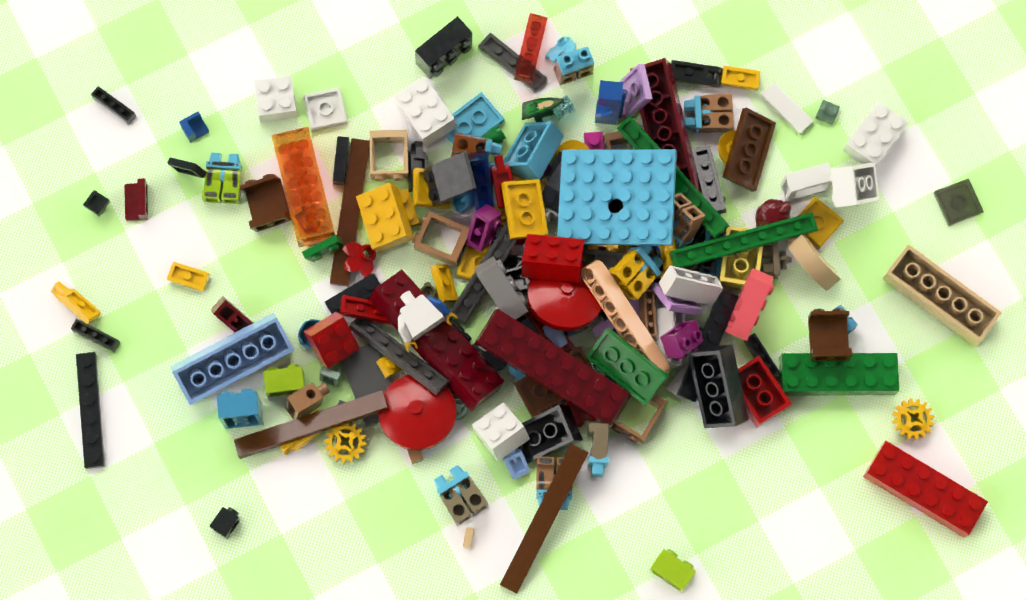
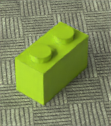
[263,364,305,397]
[649,549,696,593]

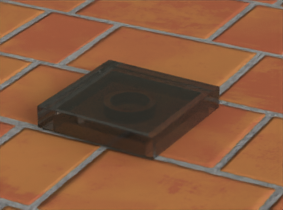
[933,178,984,227]

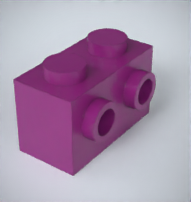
[465,204,502,252]
[660,320,703,360]

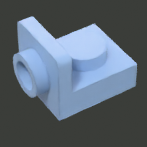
[503,448,531,480]

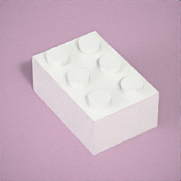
[393,76,457,147]
[843,101,909,168]
[830,163,879,207]

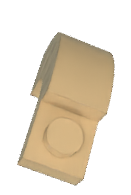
[785,235,841,291]

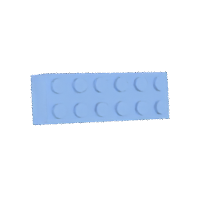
[170,313,294,405]

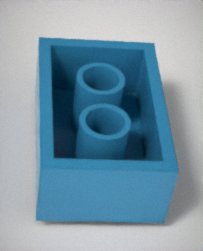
[217,389,264,429]

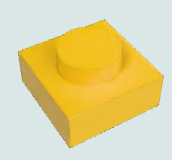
[376,356,402,378]

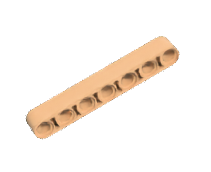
[581,260,670,374]

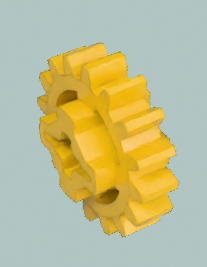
[891,398,935,441]
[324,423,367,465]

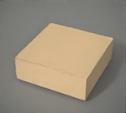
[463,527,474,550]

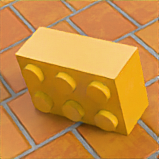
[356,183,414,253]

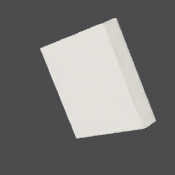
[303,87,348,132]

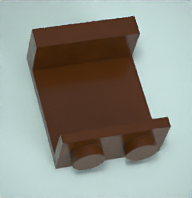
[240,174,291,232]
[808,308,852,361]

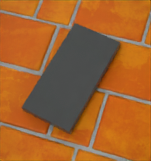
[341,344,391,427]

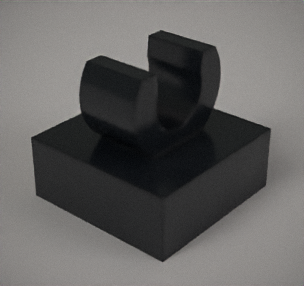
[83,190,110,217]

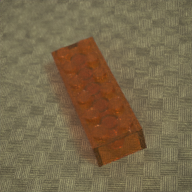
[271,127,335,247]

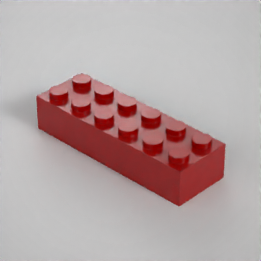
[863,440,988,538]

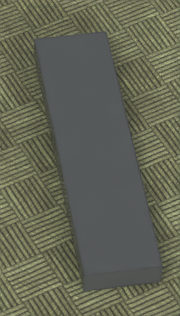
[478,32,547,93]

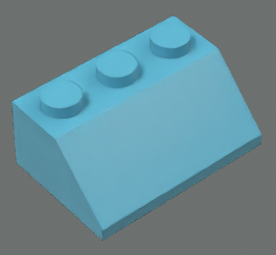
[504,121,564,180]

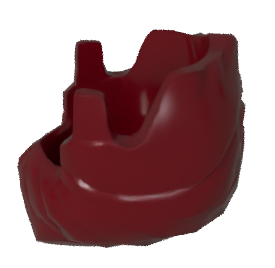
[755,199,791,227]

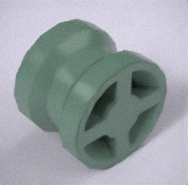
[454,398,468,420]

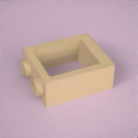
[369,129,408,182]

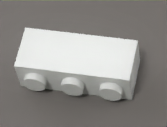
[659,265,723,306]
[653,307,686,368]

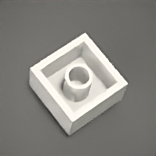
[254,75,298,123]
[472,402,530,461]

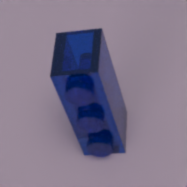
[469,151,496,211]

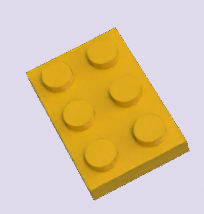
[501,179,549,239]

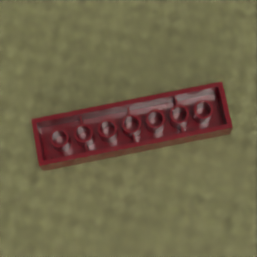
[630,58,702,205]
[369,269,505,412]
[474,309,629,425]

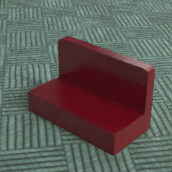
[124,178,148,221]

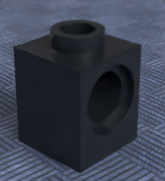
[209,507,241,540]

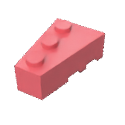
[726,268,775,341]

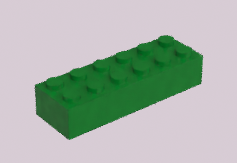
[779,353,899,396]

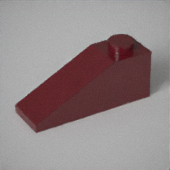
[210,296,254,332]

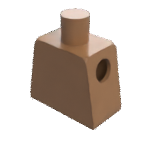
[285,383,330,420]

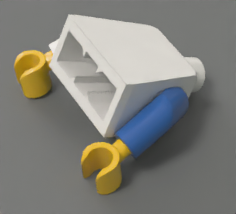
[398,291,458,352]

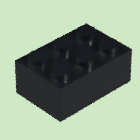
[415,16,472,79]

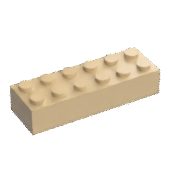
[882,244,1002,347]

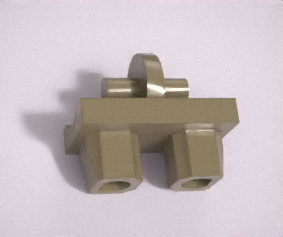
[761,242,792,279]

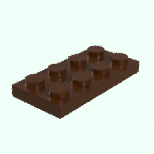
[722,107,776,192]
[513,346,594,417]

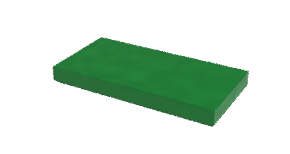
[586,327,669,406]

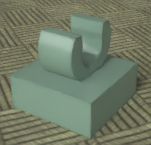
[815,100,840,125]
[319,366,341,387]

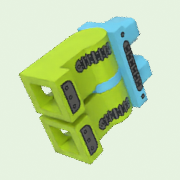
[202,152,242,204]

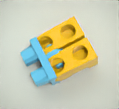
[608,246,663,300]

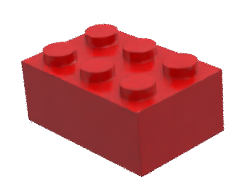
[522,234,585,283]
[738,356,792,428]

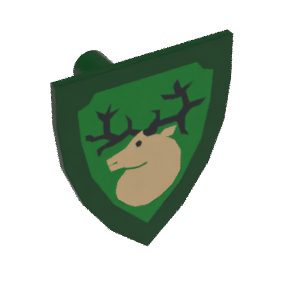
[521,97,564,122]

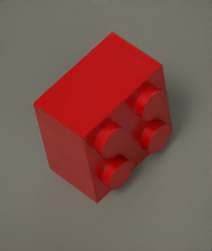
[303,312,360,369]

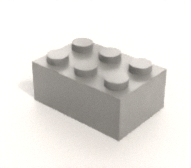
[474,256,528,320]

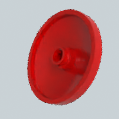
[527,265,602,331]
[378,375,457,451]

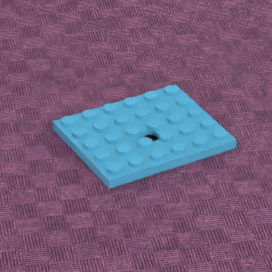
[557,149,677,246]

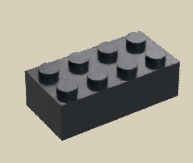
[688,344,749,428]

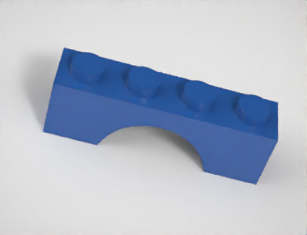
[595,80,626,125]

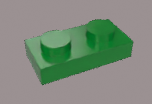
[302,235,344,262]

